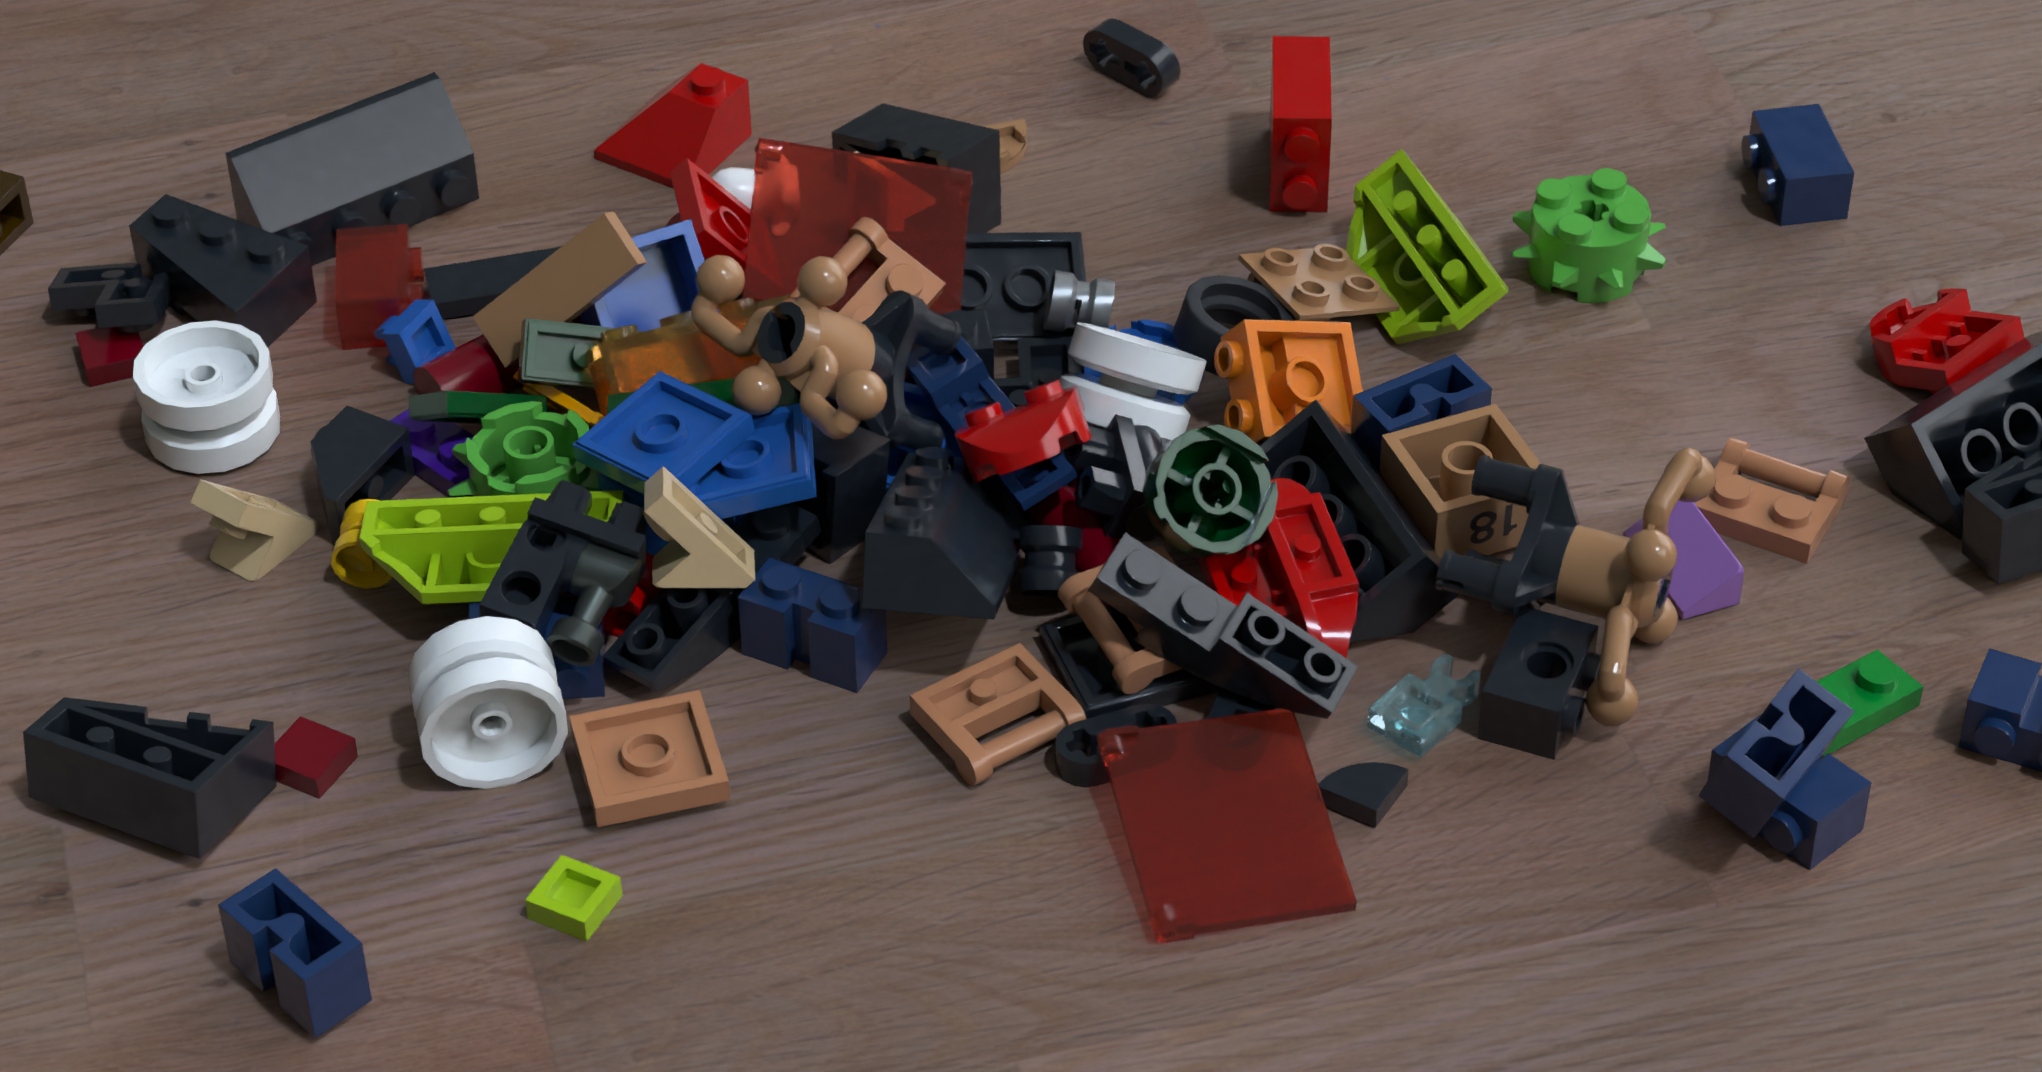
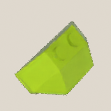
[1346,148,1509,344]
[359,490,624,604]

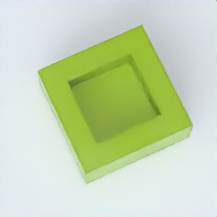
[525,855,623,942]

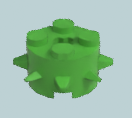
[1511,168,1666,303]
[447,401,599,497]

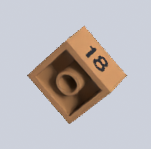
[1379,404,1541,559]

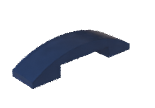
[906,336,1078,511]

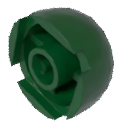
[1142,424,1278,558]

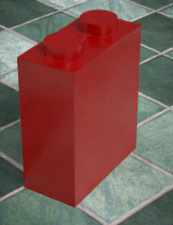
[1269,36,1332,212]

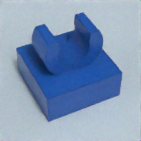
[374,300,456,384]

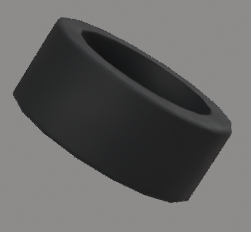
[1173,275,1294,379]

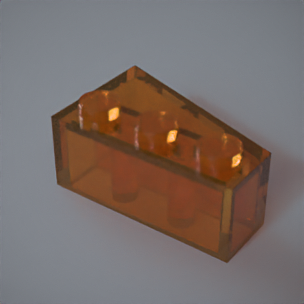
[586,294,791,416]

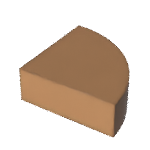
[983,119,1027,174]

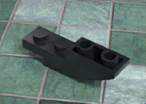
[602,503,822,691]
[1088,532,1358,719]

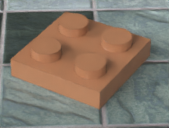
[569,690,731,828]

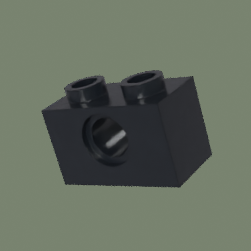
[1478,606,1601,760]

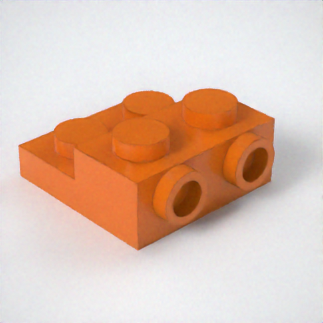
[1214,319,1363,446]

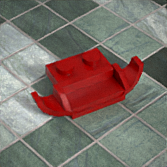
[1197,478,1359,658]

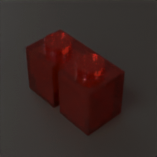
[335,224,425,350]

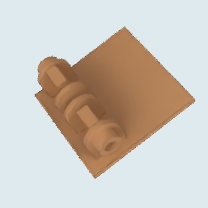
[1238,244,1400,322]

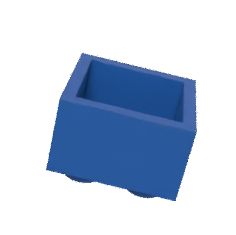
[580,219,723,345]

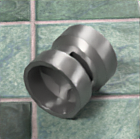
[1043,270,1115,333]

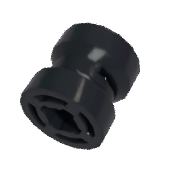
[1018,525,1083,596]

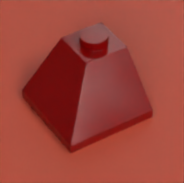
[594,63,752,189]

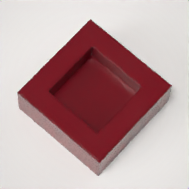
[75,327,143,387]
[274,716,358,799]

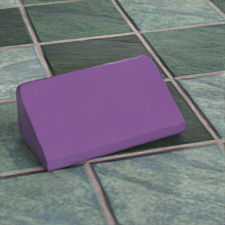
[1623,500,1744,620]

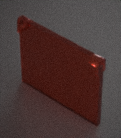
[742,137,973,314]
[1097,709,1357,943]

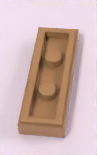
[473,212,647,367]

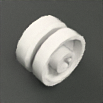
[133,321,280,474]
[1059,322,1206,440]
[407,616,568,789]

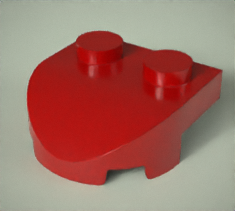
[1869,288,2025,394]
[954,379,1092,483]

